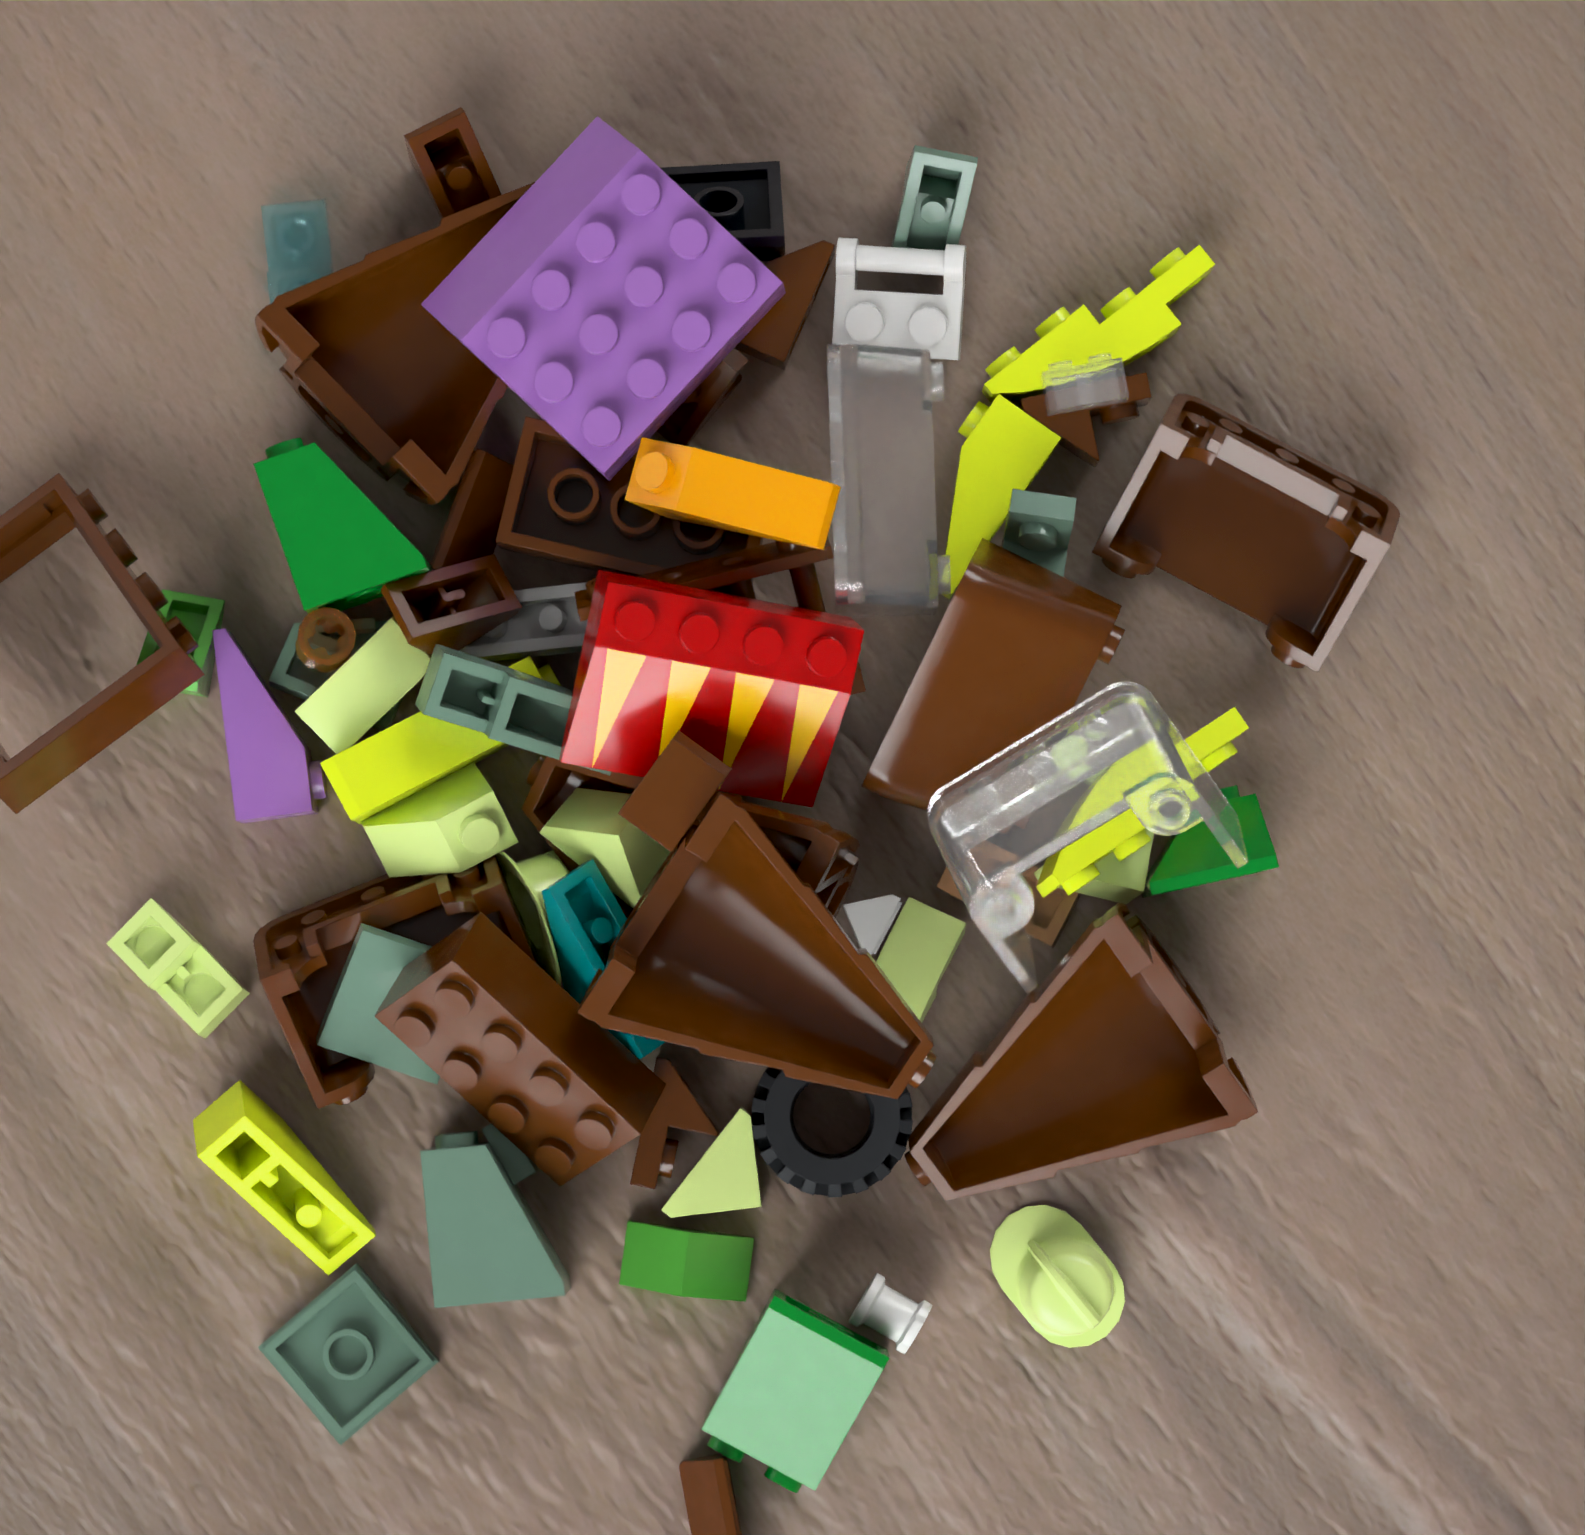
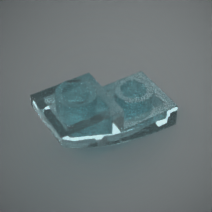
[261,198,334,304]

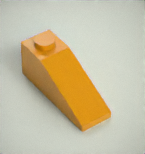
[625,437,841,550]

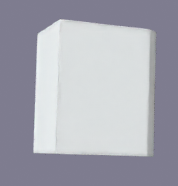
[843,894,902,955]

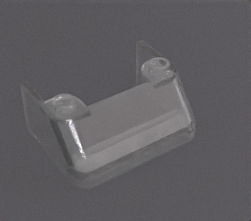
[825,343,951,618]
[928,681,1249,993]

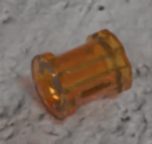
[295,607,356,673]

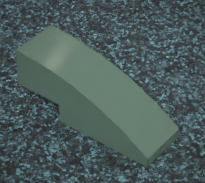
[415,644,611,776]

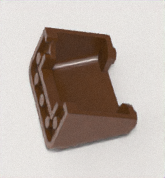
[1092,394,1400,672]
[861,538,1125,836]
[253,855,540,1109]

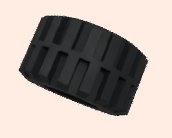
[751,1067,913,1197]

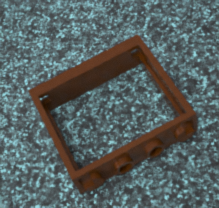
[0,473,205,814]

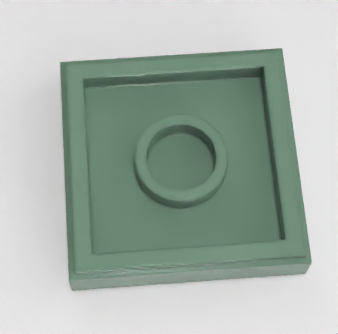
[316,923,440,1084]
[258,1263,440,1446]

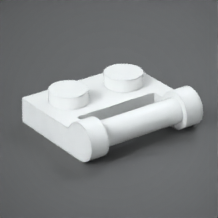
[832,237,966,360]

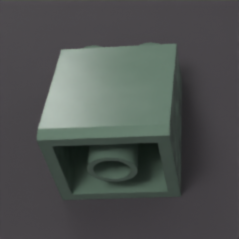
[420,1131,571,1308]

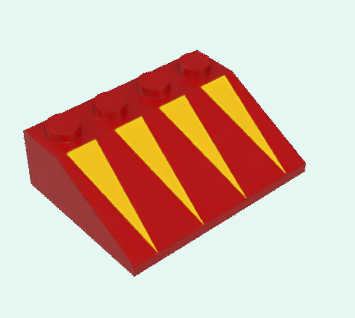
[559,570,864,808]

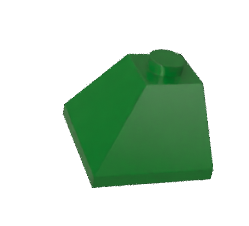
[1141,785,1279,898]

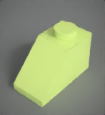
[361,762,518,878]

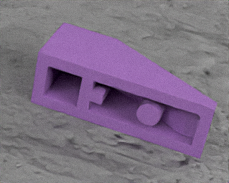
[212,628,327,823]

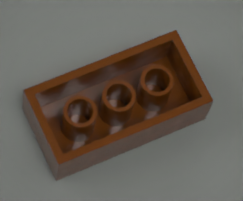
[496,416,764,594]
[375,912,666,1186]

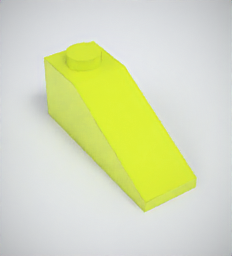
[939,394,1061,600]
[193,1080,376,1276]

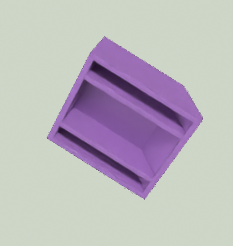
[421,116,786,481]

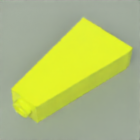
[320,656,561,825]

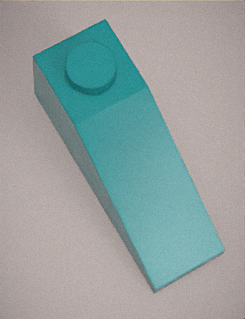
[542,859,665,1059]

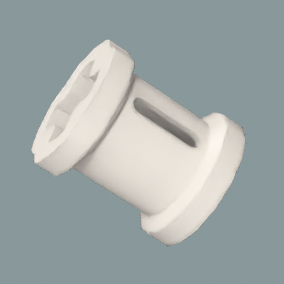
[849,1273,933,1355]

